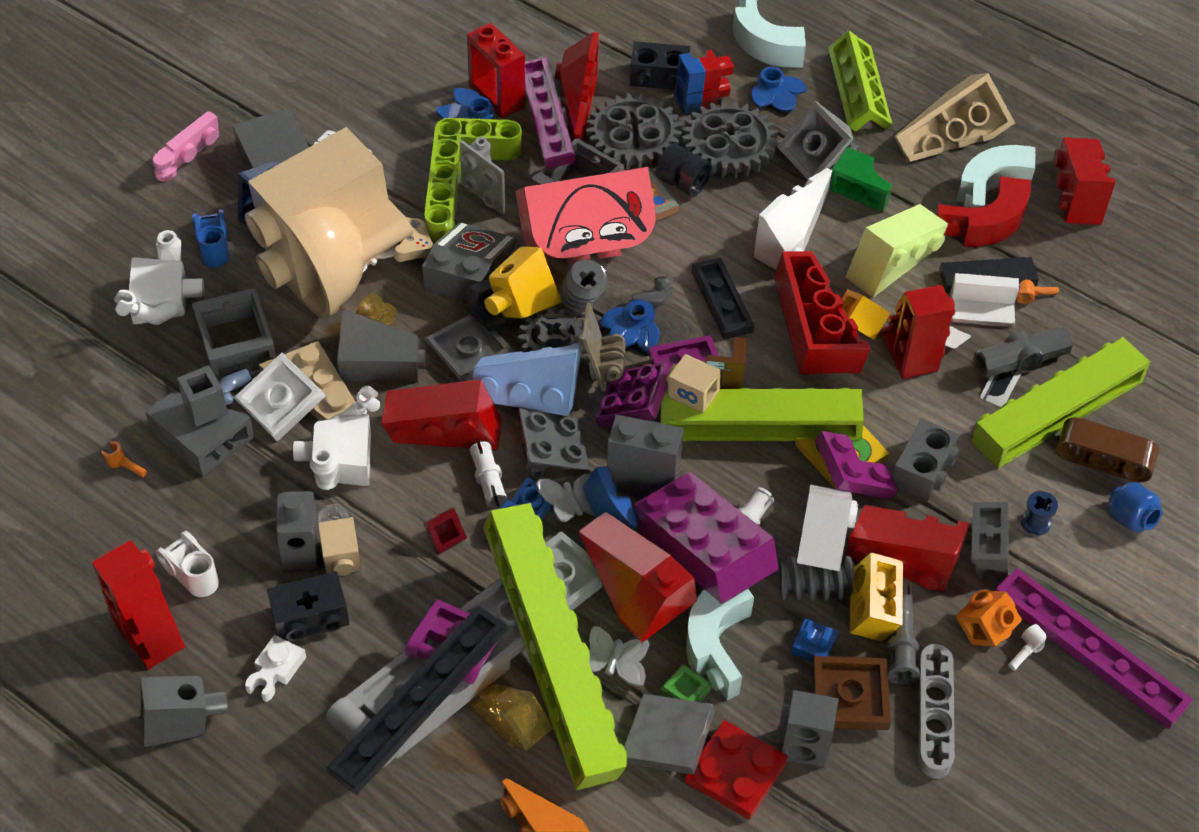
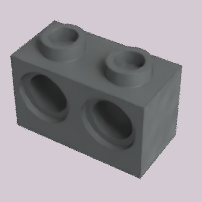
[892,418,960,501]
[776,690,838,767]

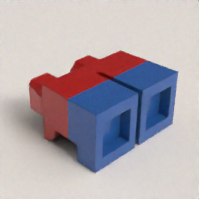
[674,50,734,115]

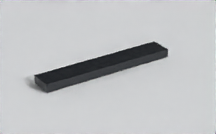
[326,605,508,796]

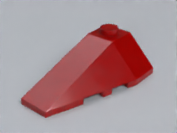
[555,32,599,142]
[579,512,697,643]

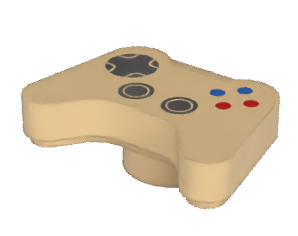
[394,217,433,262]

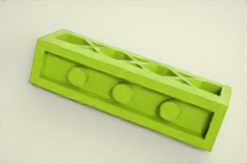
[828,31,893,132]

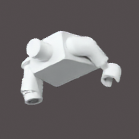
[114,230,205,325]
[293,386,380,490]

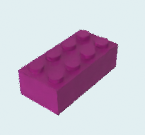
[634,472,779,604]

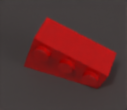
[1054,137,1116,225]
[880,285,956,379]
[846,505,969,593]

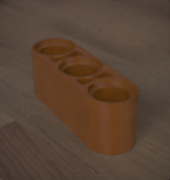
[1056,417,1159,483]

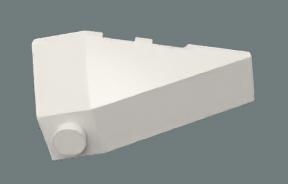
[754,168,832,270]

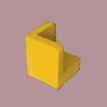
[842,289,890,339]

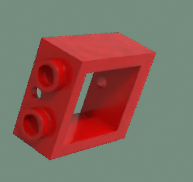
[467,23,526,119]

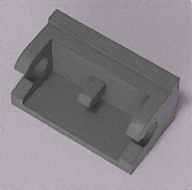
[971,502,1009,581]

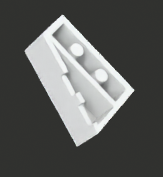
[797,484,858,571]

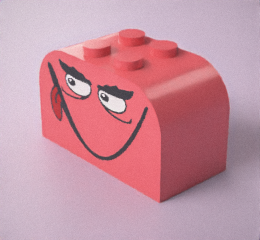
[515,167,656,264]

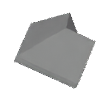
[777,101,853,180]

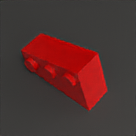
[381,379,503,450]
[92,539,186,670]

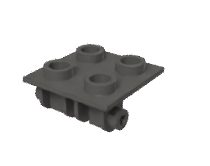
[518,408,590,478]

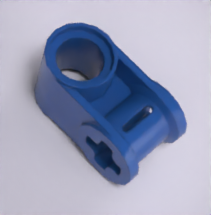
[192,209,229,267]

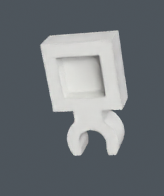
[245,635,306,702]

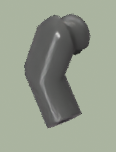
[632,276,673,308]

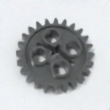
[586,94,682,170]
[681,101,778,179]

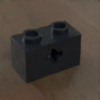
[267,571,350,641]

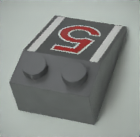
[422,222,517,303]

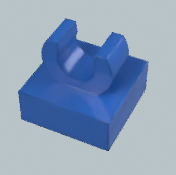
[791,618,839,662]

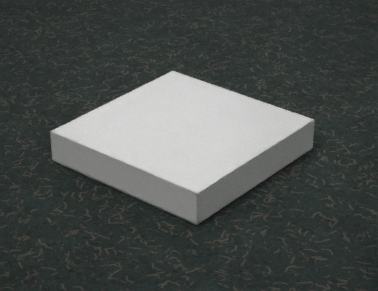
[233,353,326,442]

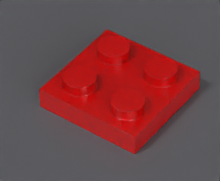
[685,720,788,820]

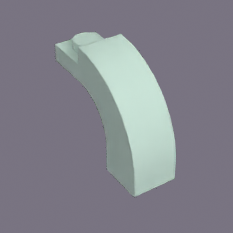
[733,0,806,68]
[957,145,1035,208]
[686,588,754,700]

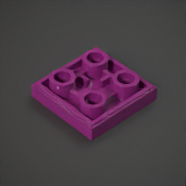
[595,362,671,428]

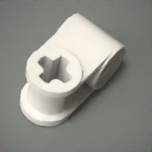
[155,530,219,597]

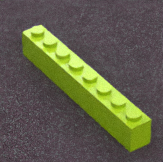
[483,503,627,791]

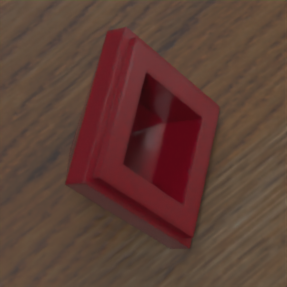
[423,507,467,554]

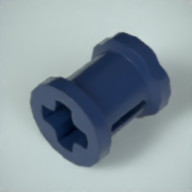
[1021,491,1058,536]

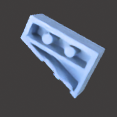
[473,343,581,416]

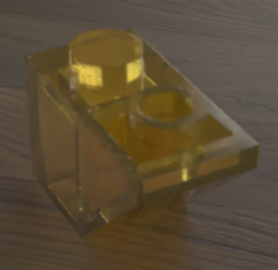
[470,684,554,751]

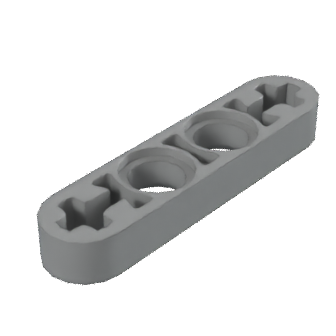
[918,644,955,779]

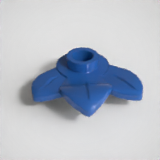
[752,67,807,113]
[436,88,494,119]
[599,299,660,354]

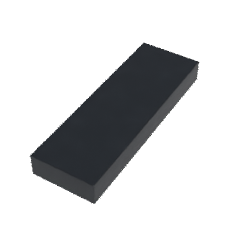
[691,257,755,340]
[939,257,1039,293]

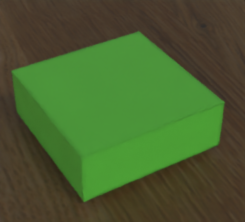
[660,664,712,702]

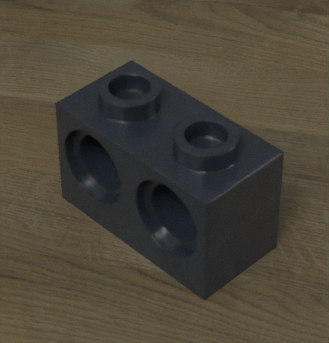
[630,41,691,90]

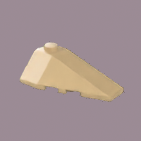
[894,73,1015,162]

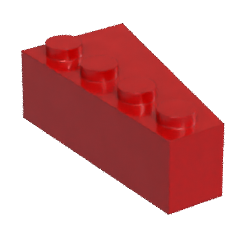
[774,251,871,374]

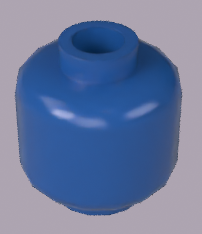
[1109,482,1163,533]

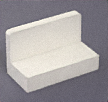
[950,273,1019,327]

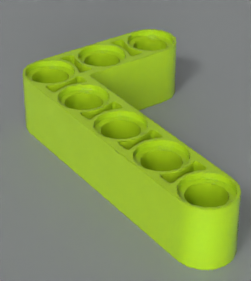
[424,118,522,245]

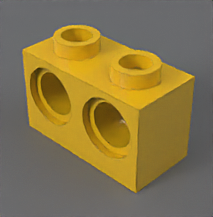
[850,553,903,642]

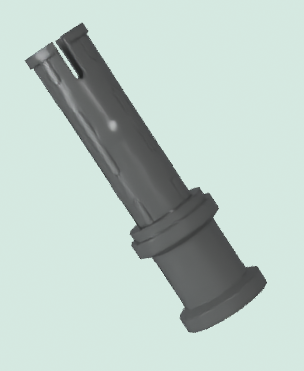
[886,580,920,685]

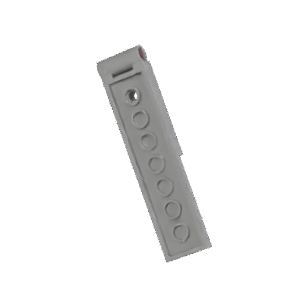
[326,532,603,768]

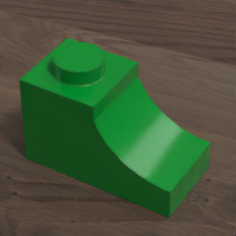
[829,147,892,212]

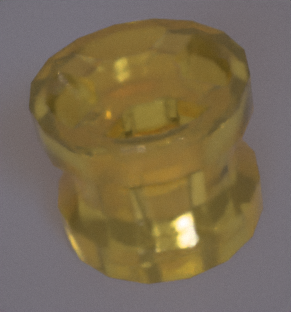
[356,293,397,326]

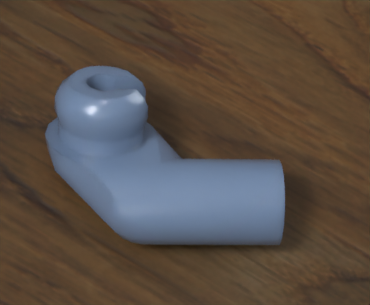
[219,368,252,406]

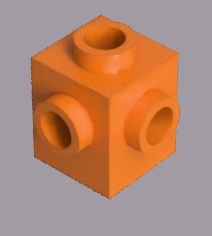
[956,589,1022,647]

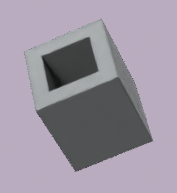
[177,365,228,427]

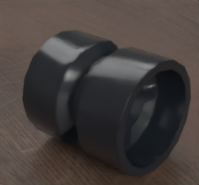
[655,143,712,197]

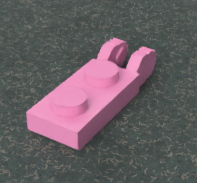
[152,111,219,182]

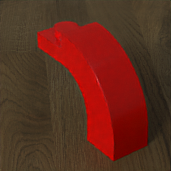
[936,176,1031,247]

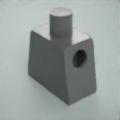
[277,491,318,572]
[140,676,227,747]

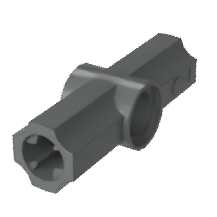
[973,327,1073,378]

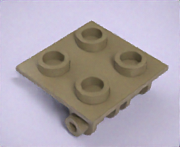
[579,302,626,392]

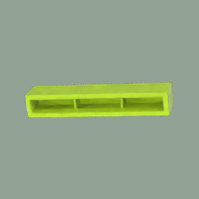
[971,337,1150,469]
[661,388,864,441]

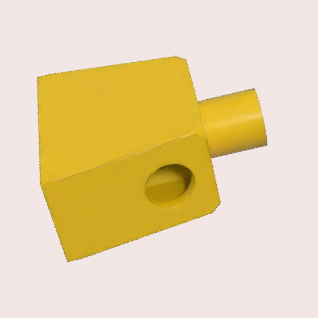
[484,246,562,318]

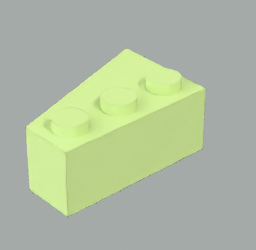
[845,204,948,298]

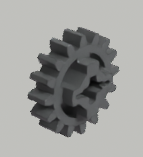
[518,308,583,361]

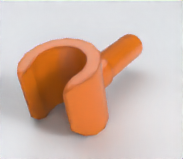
[1016,280,1059,305]
[101,441,147,478]

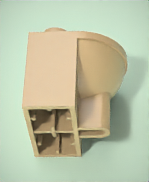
[245,127,413,319]

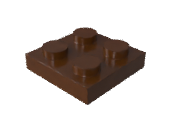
[812,656,891,730]

